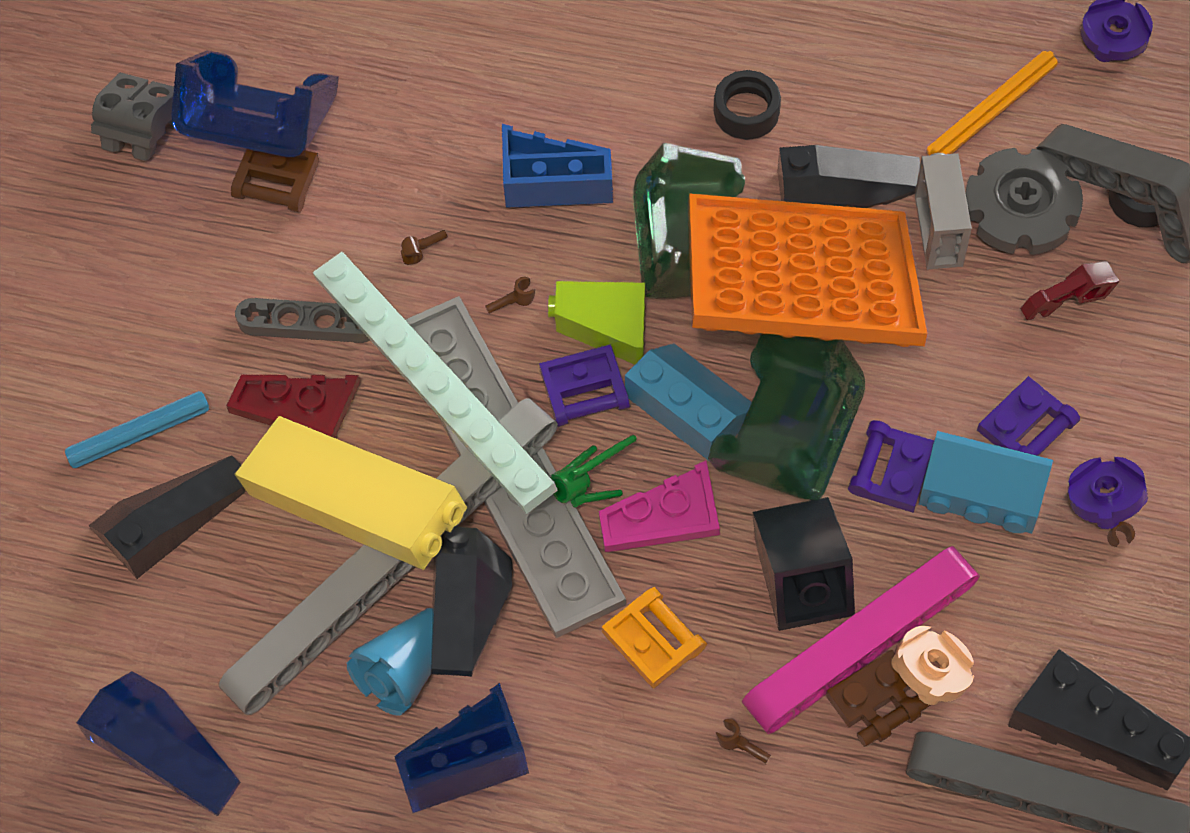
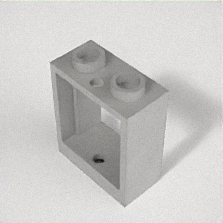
[915,153,972,270]

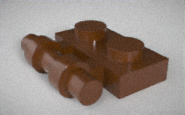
[826,650,931,747]

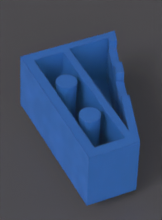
[502,124,613,208]

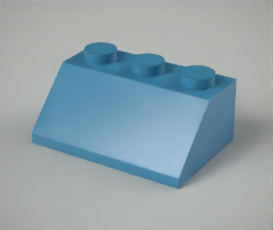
[625,343,759,462]
[918,431,1053,534]

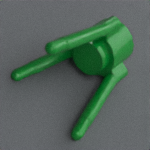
[550,435,637,508]

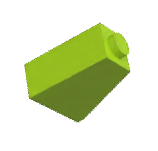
[548,281,645,365]

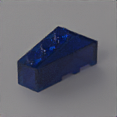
[394,683,529,813]

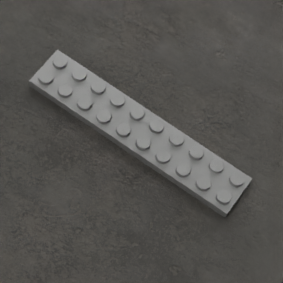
[406,296,626,638]

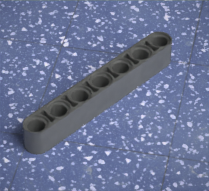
[906,732,1190,833]

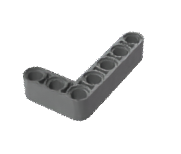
[1036,124,1190,264]

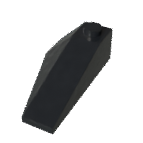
[777,145,920,208]

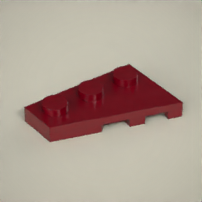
[226,375,360,438]

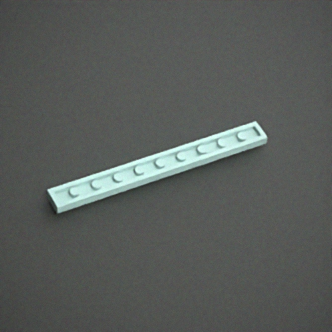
[313,251,558,514]

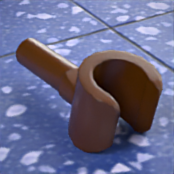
[401,230,447,265]
[485,277,536,314]
[1107,522,1135,547]
[716,719,771,764]

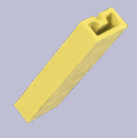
[235,416,467,570]

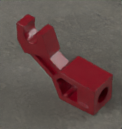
[1020,261,1120,320]

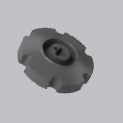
[965,148,1083,255]

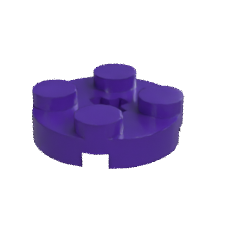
[1080,0,1153,62]
[1068,457,1148,529]

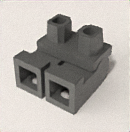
[91,72,181,161]

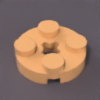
[891,626,974,705]

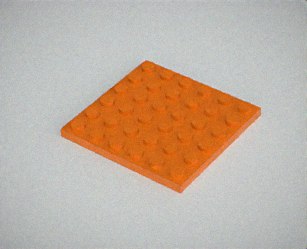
[688,194,928,347]

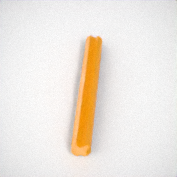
[926,51,1058,156]

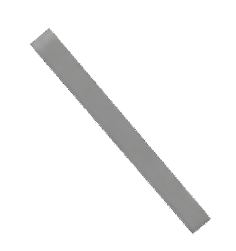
[219,398,558,715]

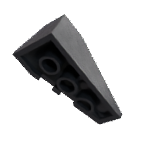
[89,455,246,579]
[431,527,512,677]

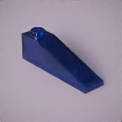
[76,671,241,816]

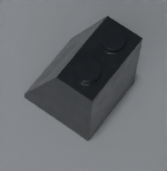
[753,497,855,631]

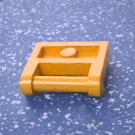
[601,587,707,689]

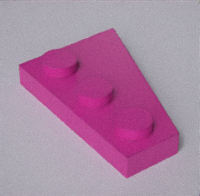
[599,460,720,552]

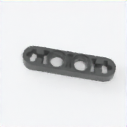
[235,298,370,343]

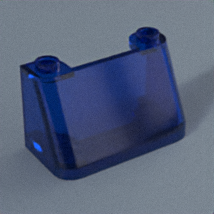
[171,50,339,157]

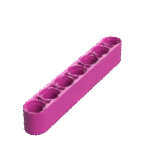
[742,546,980,734]

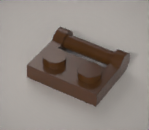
[231,138,319,213]

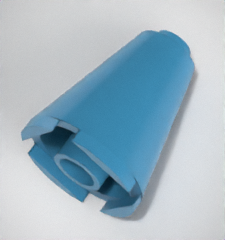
[346,608,432,716]

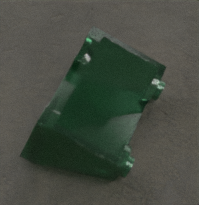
[633,143,745,299]
[708,333,865,500]

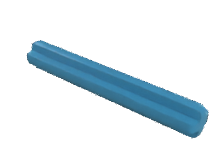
[65,391,209,468]

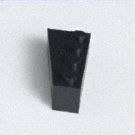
[1008,649,1190,790]

